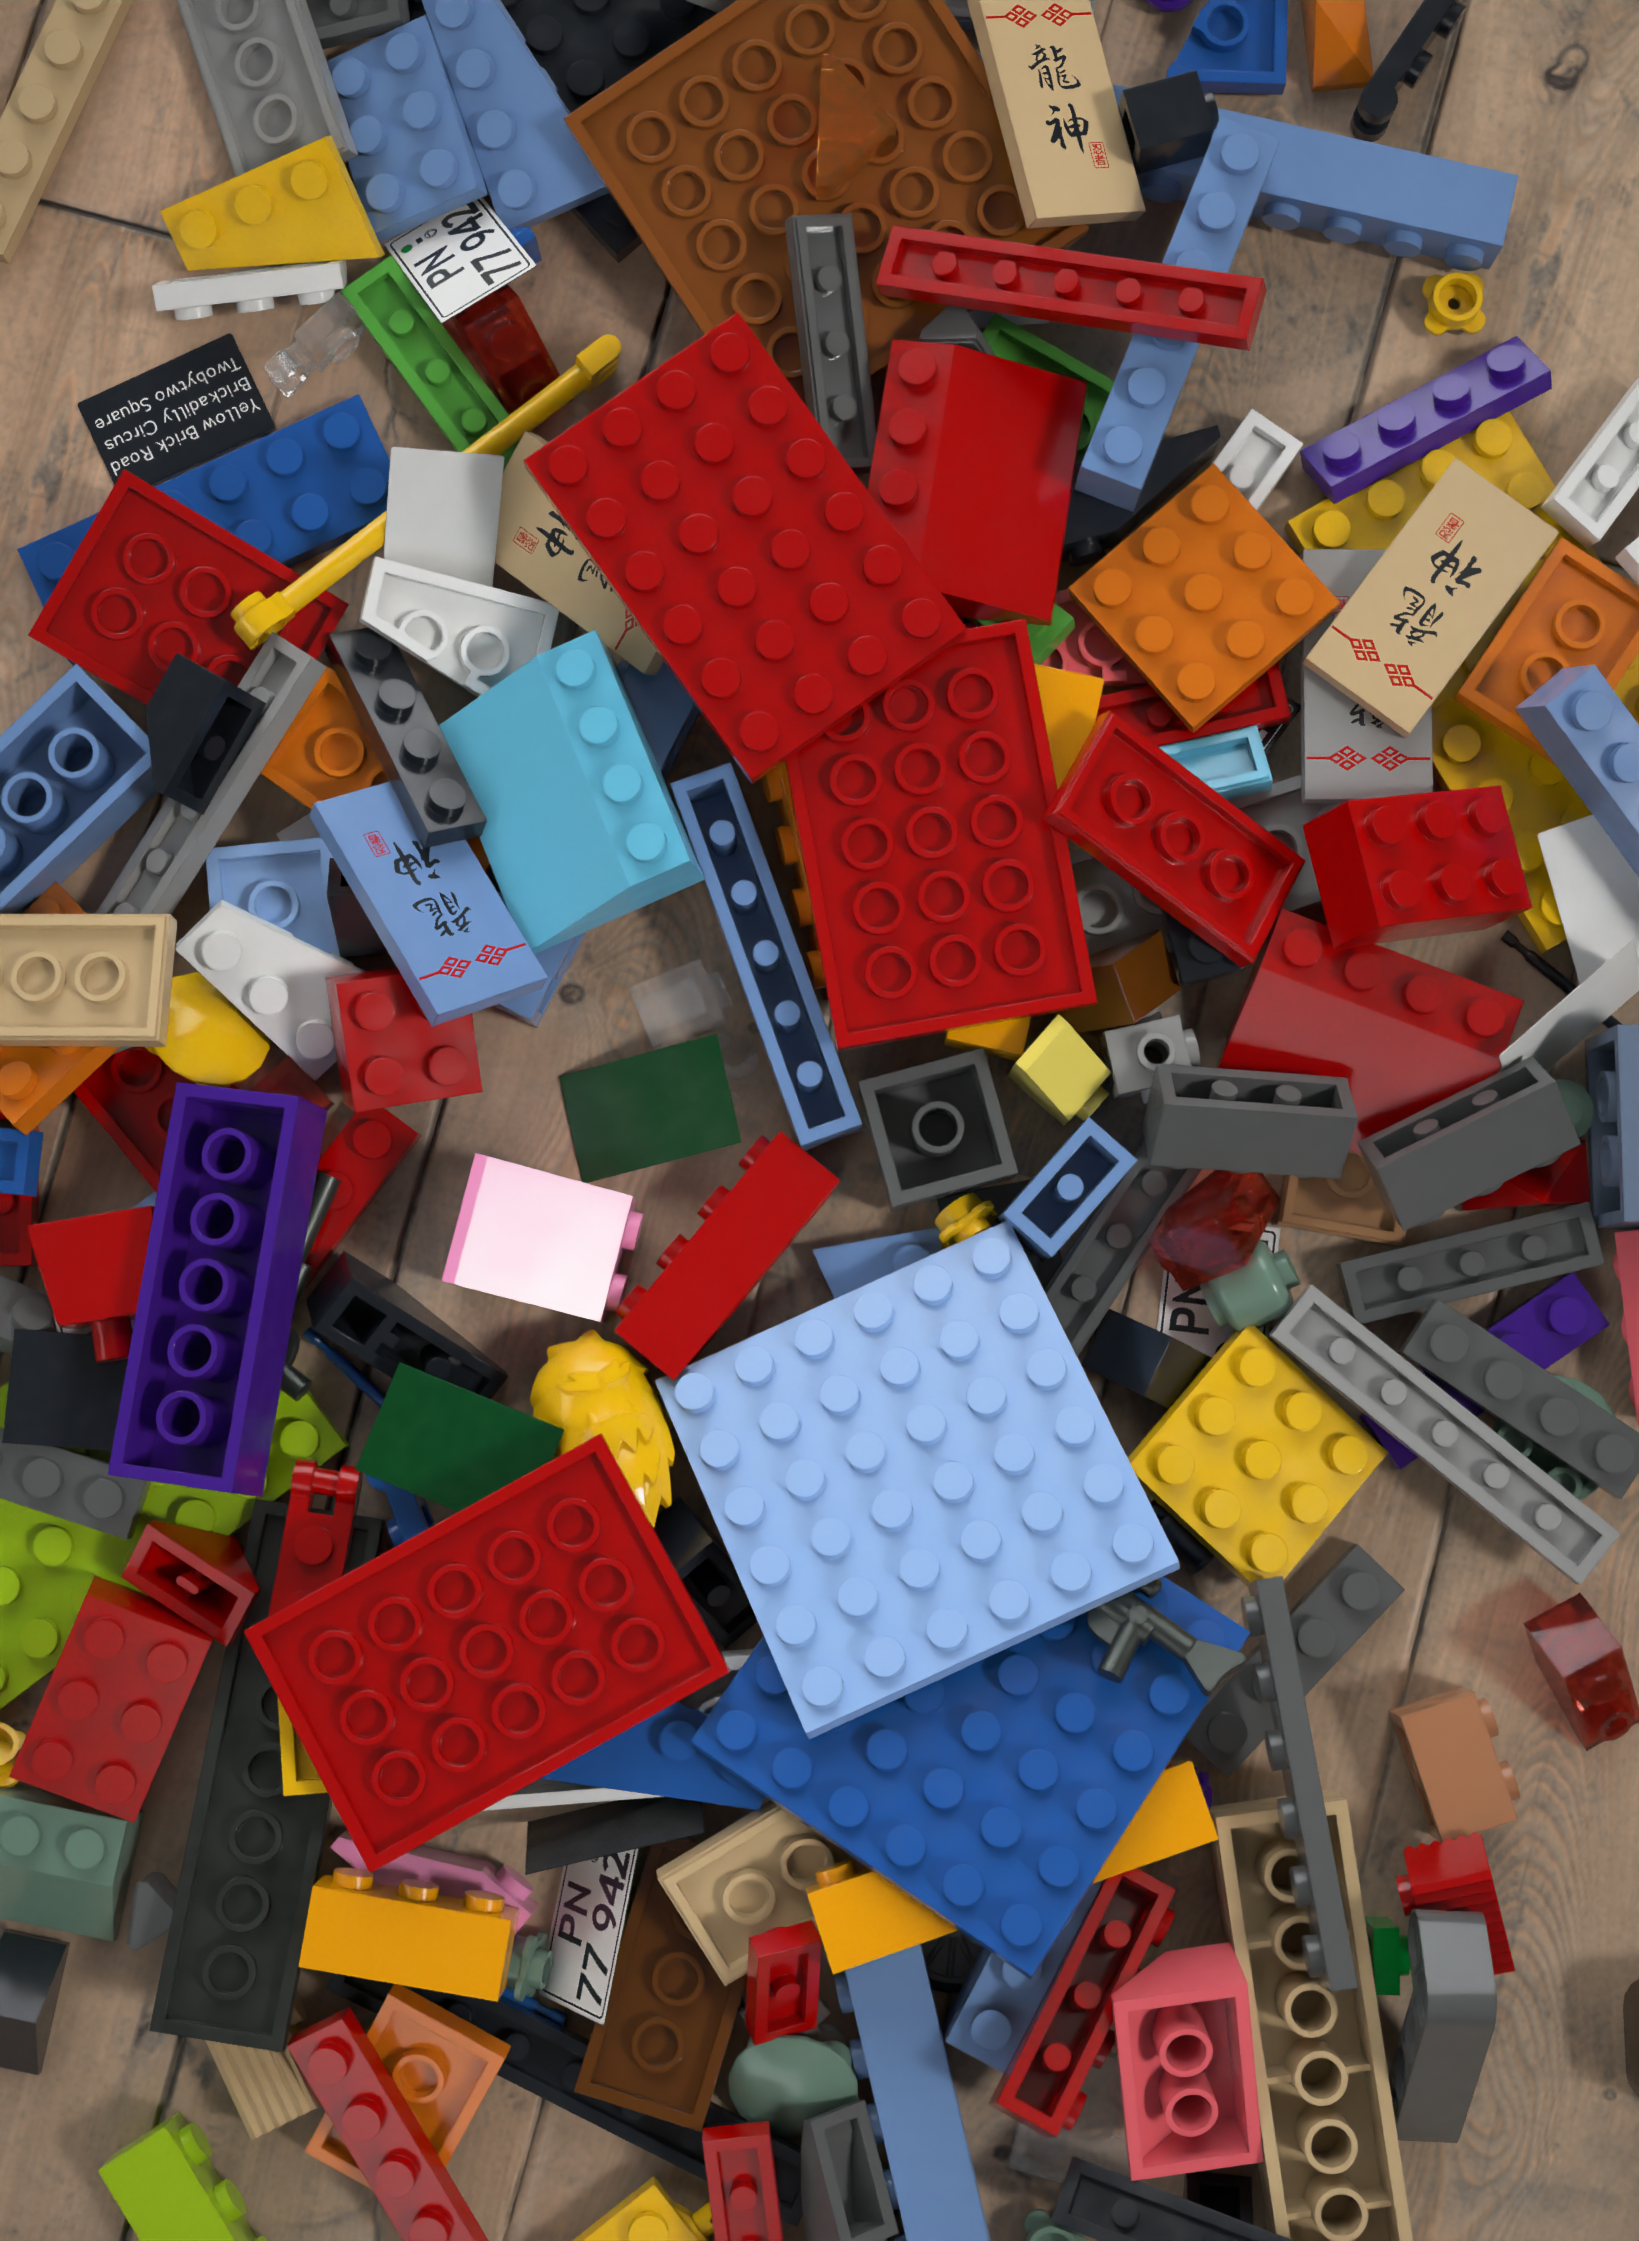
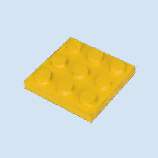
[1128,1326,1388,1588]

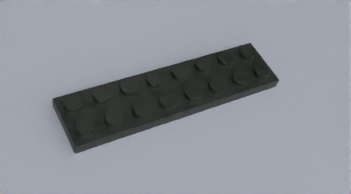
[149,1499,386,2053]

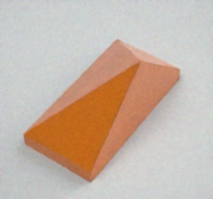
[1300,0,1373,92]

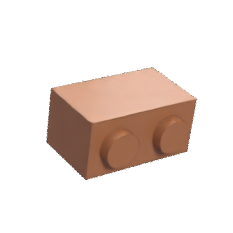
[1388,1686,1520,1843]

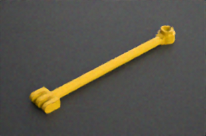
[231,334,621,650]

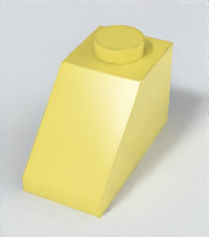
[1007,1014,1112,1126]

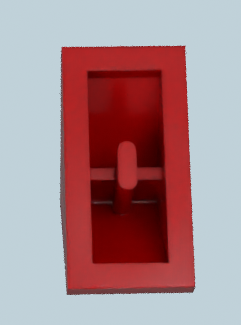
[121,1520,260,1647]

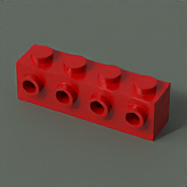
[614,1131,840,1381]
[988,1868,1176,2138]

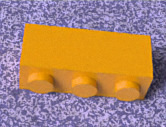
[298,1868,519,2002]

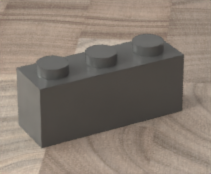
[1357,1056,1581,1231]
[1142,1064,1358,1179]

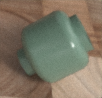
[1199,1239,1301,1332]

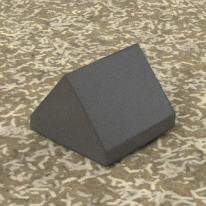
[919,306,996,356]
[127,1872,177,1950]

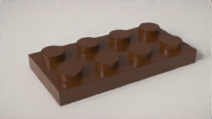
[574,1838,747,2132]

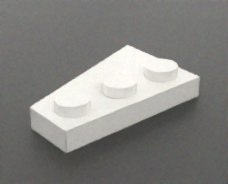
[359,556,559,697]
[175,899,366,1081]

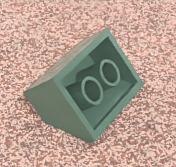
[0,1784,145,1942]

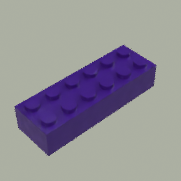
[108,1082,327,1497]

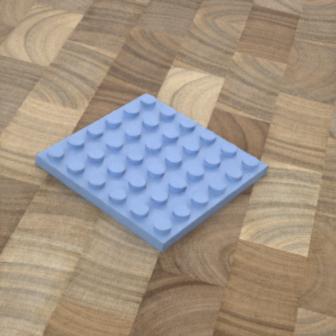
[655,1221,1180,1739]

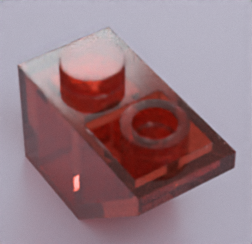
[451,284,573,415]
[1523,1593,1639,1751]

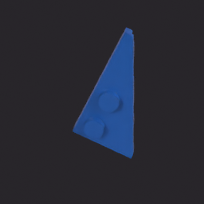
[1165,0,1288,95]

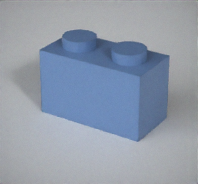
[996,1117,1138,1261]

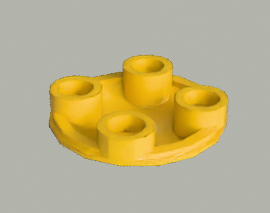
[145,972,270,1088]

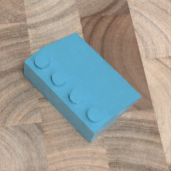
[439,630,705,954]

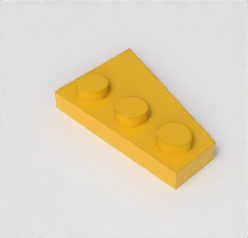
[160,135,385,271]

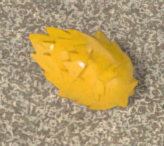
[530,1329,675,1528]

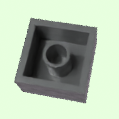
[858,1048,1018,1211]

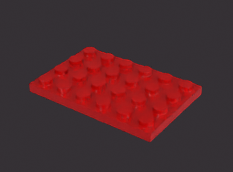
[523,312,967,784]
[785,619,1097,1051]
[244,1433,731,1873]

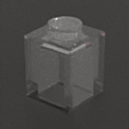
[629,959,732,1050]

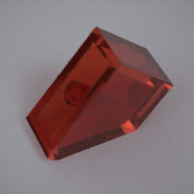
[1148,1170,1280,1292]

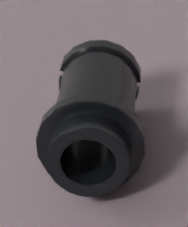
[1150,1499,1215,1576]

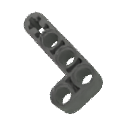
[1389,1909,1497,2143]

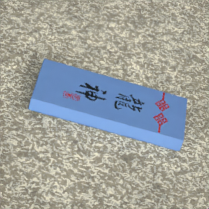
[309,781,548,1027]

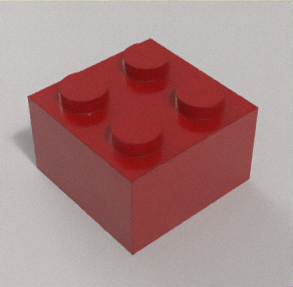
[325,967,483,1113]

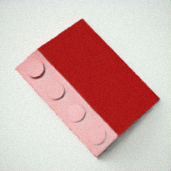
[867,339,1087,626]
[1216,909,1524,1156]

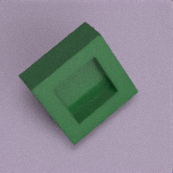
[1365,1916,1410,1996]

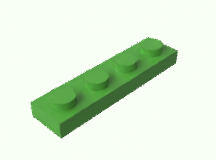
[340,255,521,472]

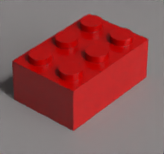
[1302,785,1533,949]
[9,1575,213,1823]

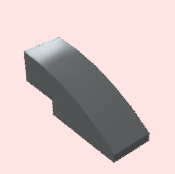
[801,2099,899,2241]

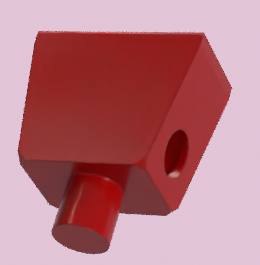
[27,1206,155,1363]

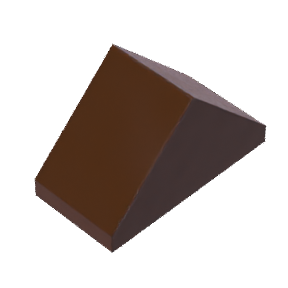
[1053,929,1181,1033]

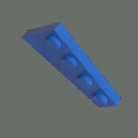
[540,1702,765,1810]

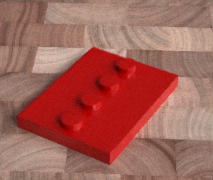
[28,469,349,705]

